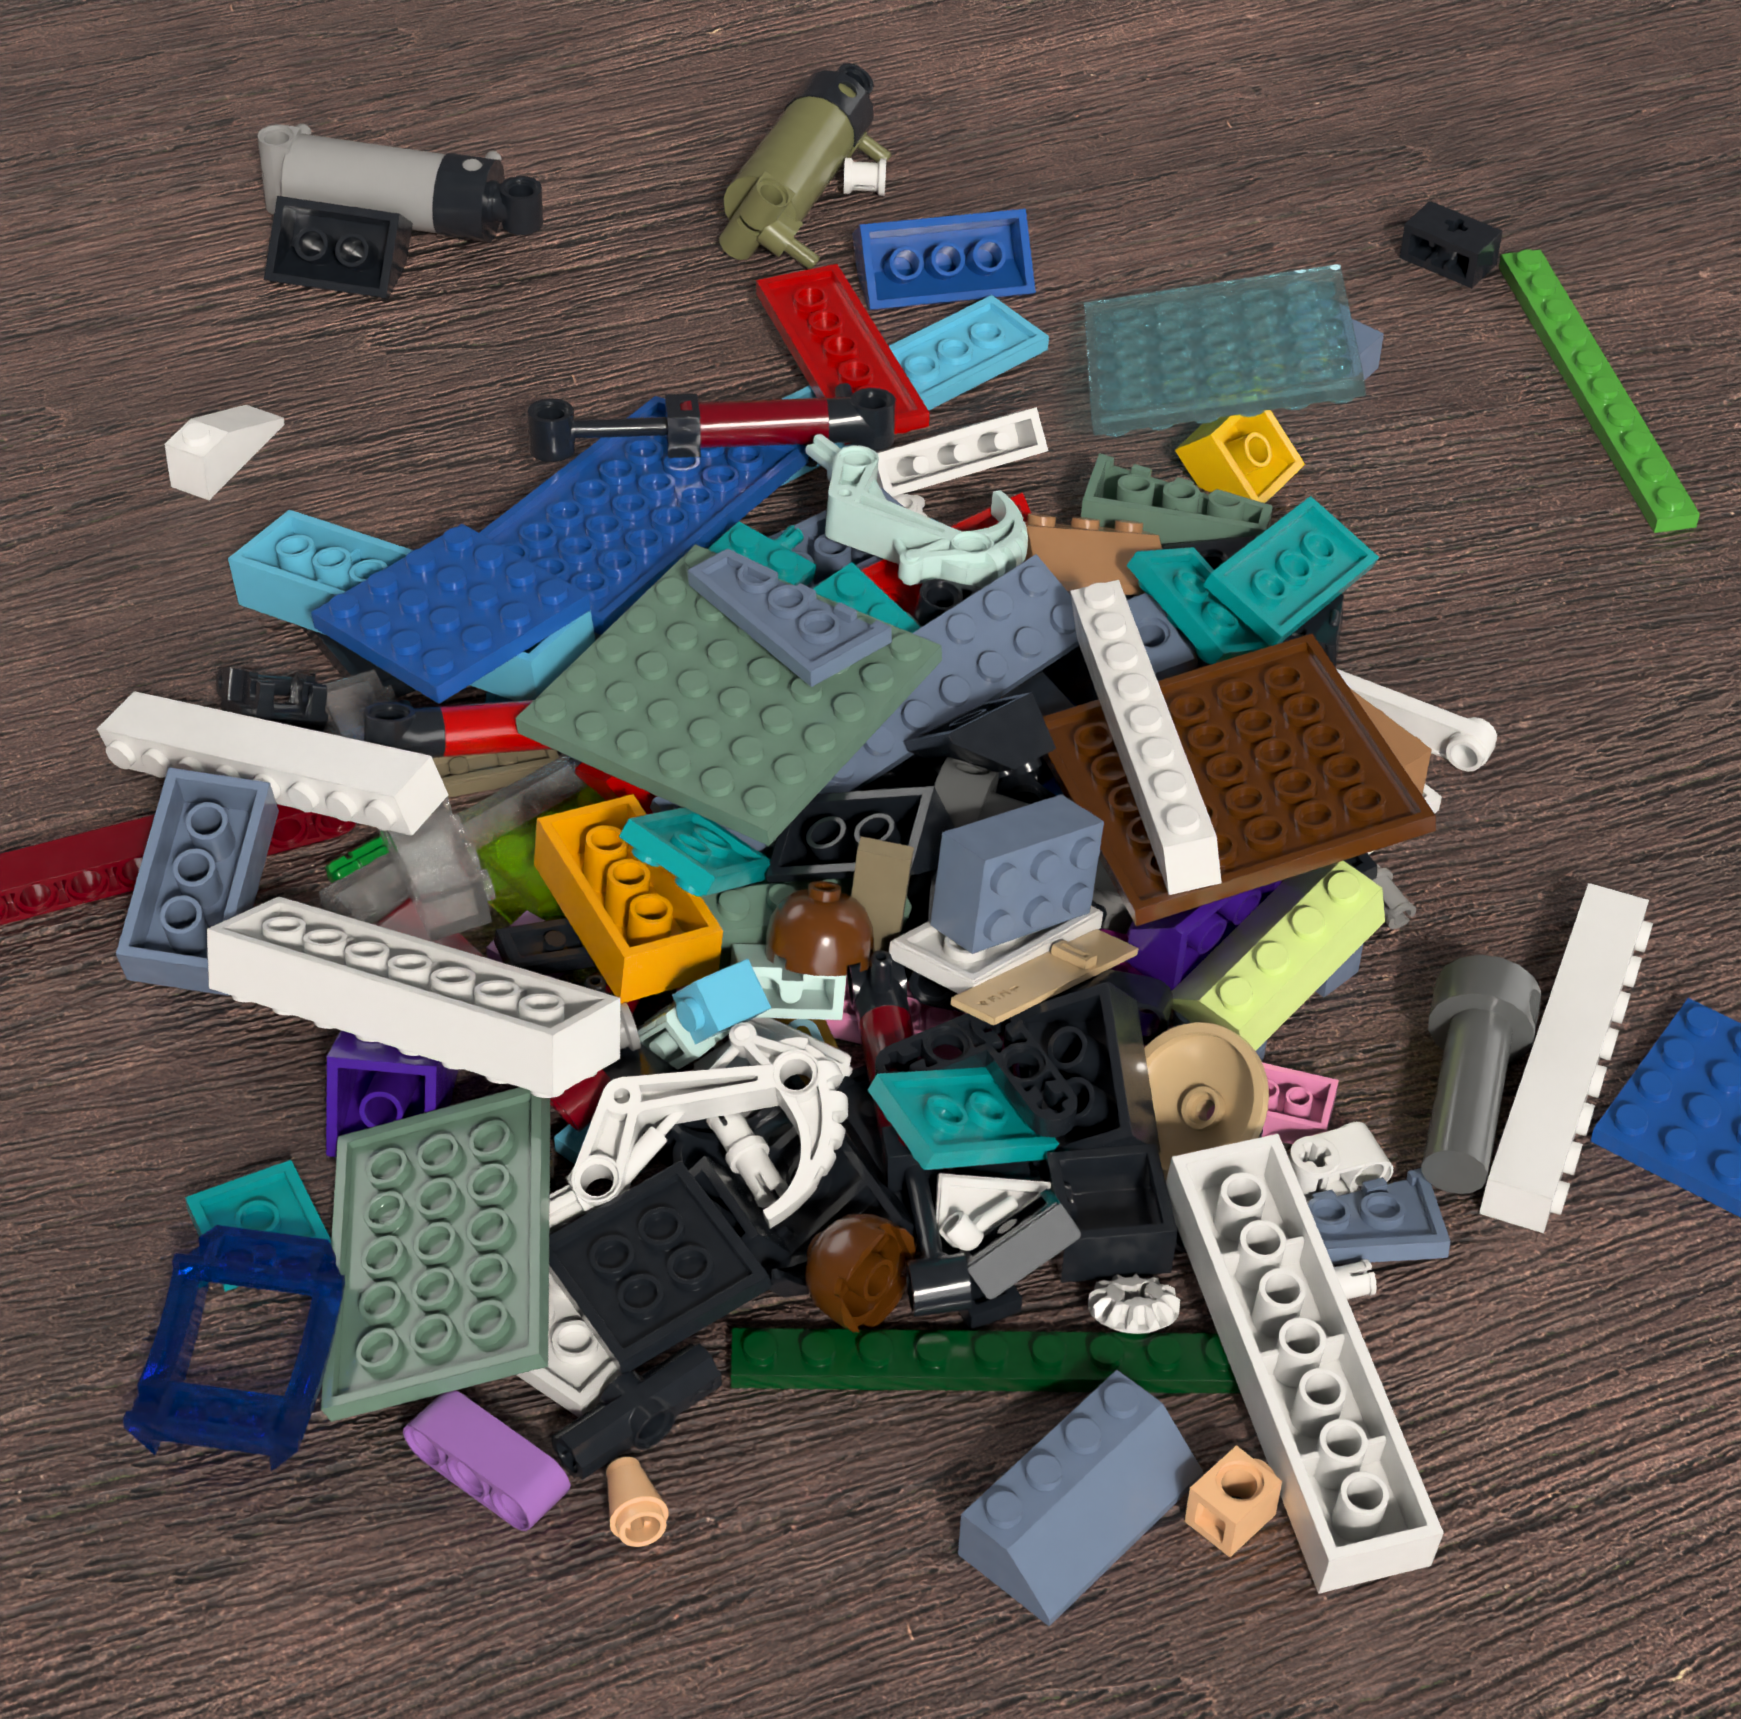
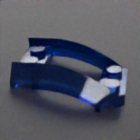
[123,1225,345,1472]

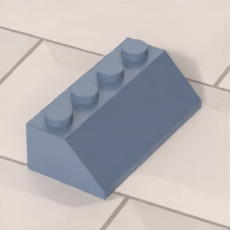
[958,1370,1203,1626]

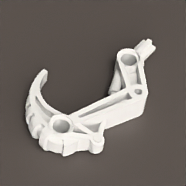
[549,1022,848,1233]

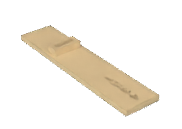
[950,929,1138,1026]

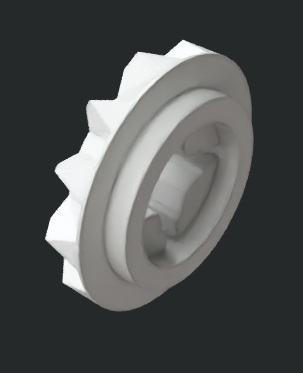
[1088,1274,1180,1334]

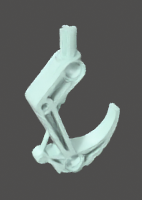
[806,434,1028,588]

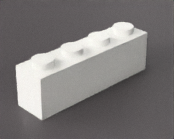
[876,407,1048,497]

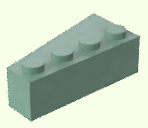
[1081,453,1273,550]

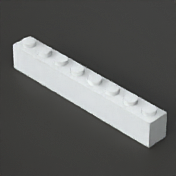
[1070,580,1222,895]
[97,691,448,836]
[1479,883,1653,1233]

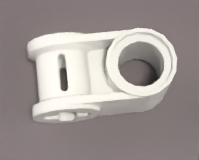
[1289,1122,1393,1203]

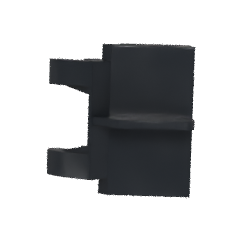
[216,667,329,732]

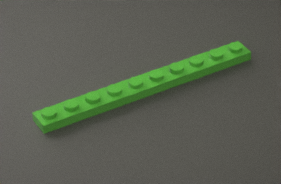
[1499,250,1700,533]

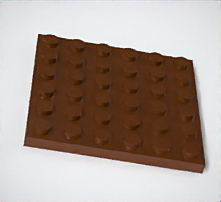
[1043,634,1436,926]

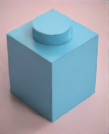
[672,959,771,1045]

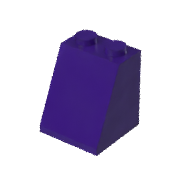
[326,1030,458,1157]

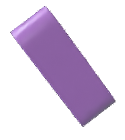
[403,1390,571,1531]

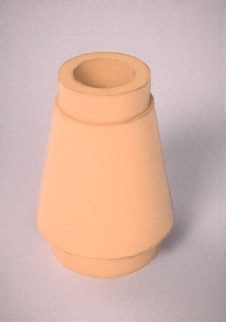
[606,1457,668,1547]

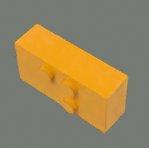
[534,794,723,1004]

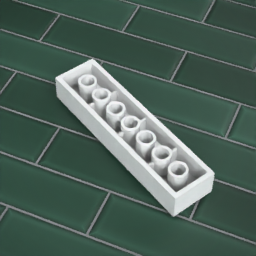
[207,897,620,1098]
[1166,1134,1443,1594]

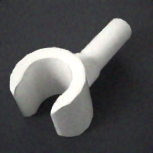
[939,1196,1018,1251]

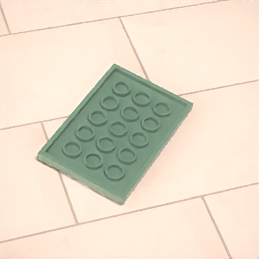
[321,1087,550,1422]

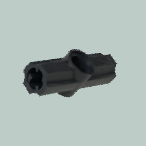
[551,1343,722,1480]

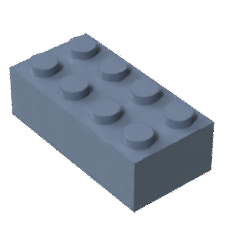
[116,767,279,996]

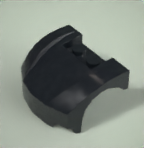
[671,1074,917,1297]

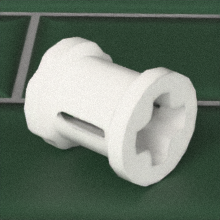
[844,158,886,196]

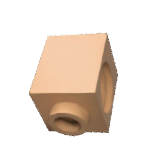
[1185,1446,1282,1557]

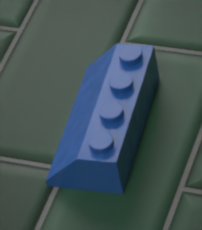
[852,209,1036,311]

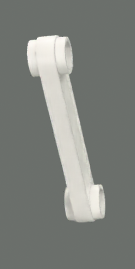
[1337,669,1497,772]

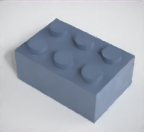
[930,794,1104,954]

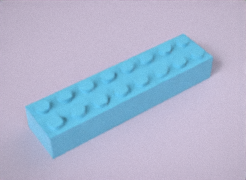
[228,510,595,701]

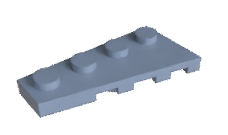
[688,548,892,687]
[1307,1168,1451,1265]

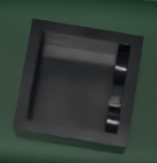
[1044,1143,1177,1283]

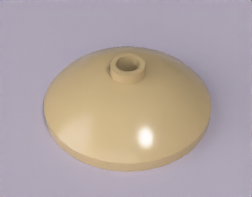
[1144,1022,1269,1182]

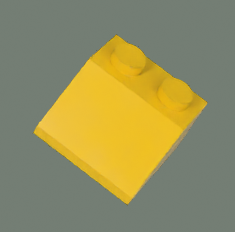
[1175,390,1305,503]

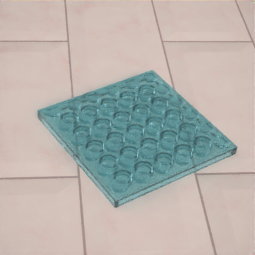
[1084,264,1366,437]

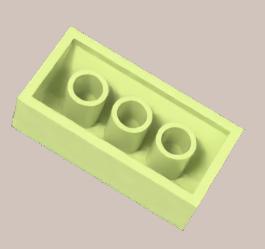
[1172,861,1385,1051]

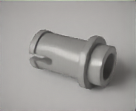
[1372,864,1416,929]

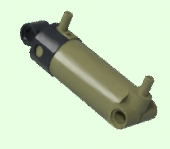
[719,63,891,269]

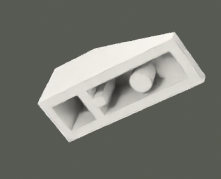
[165,405,284,500]

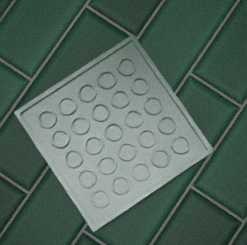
[515,544,942,846]

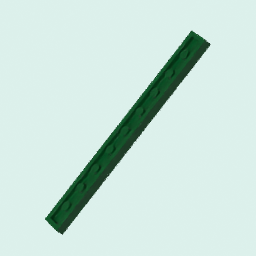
[731,1328,1241,1394]

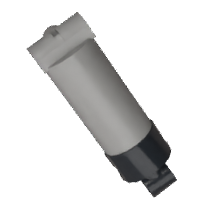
[257,124,543,243]

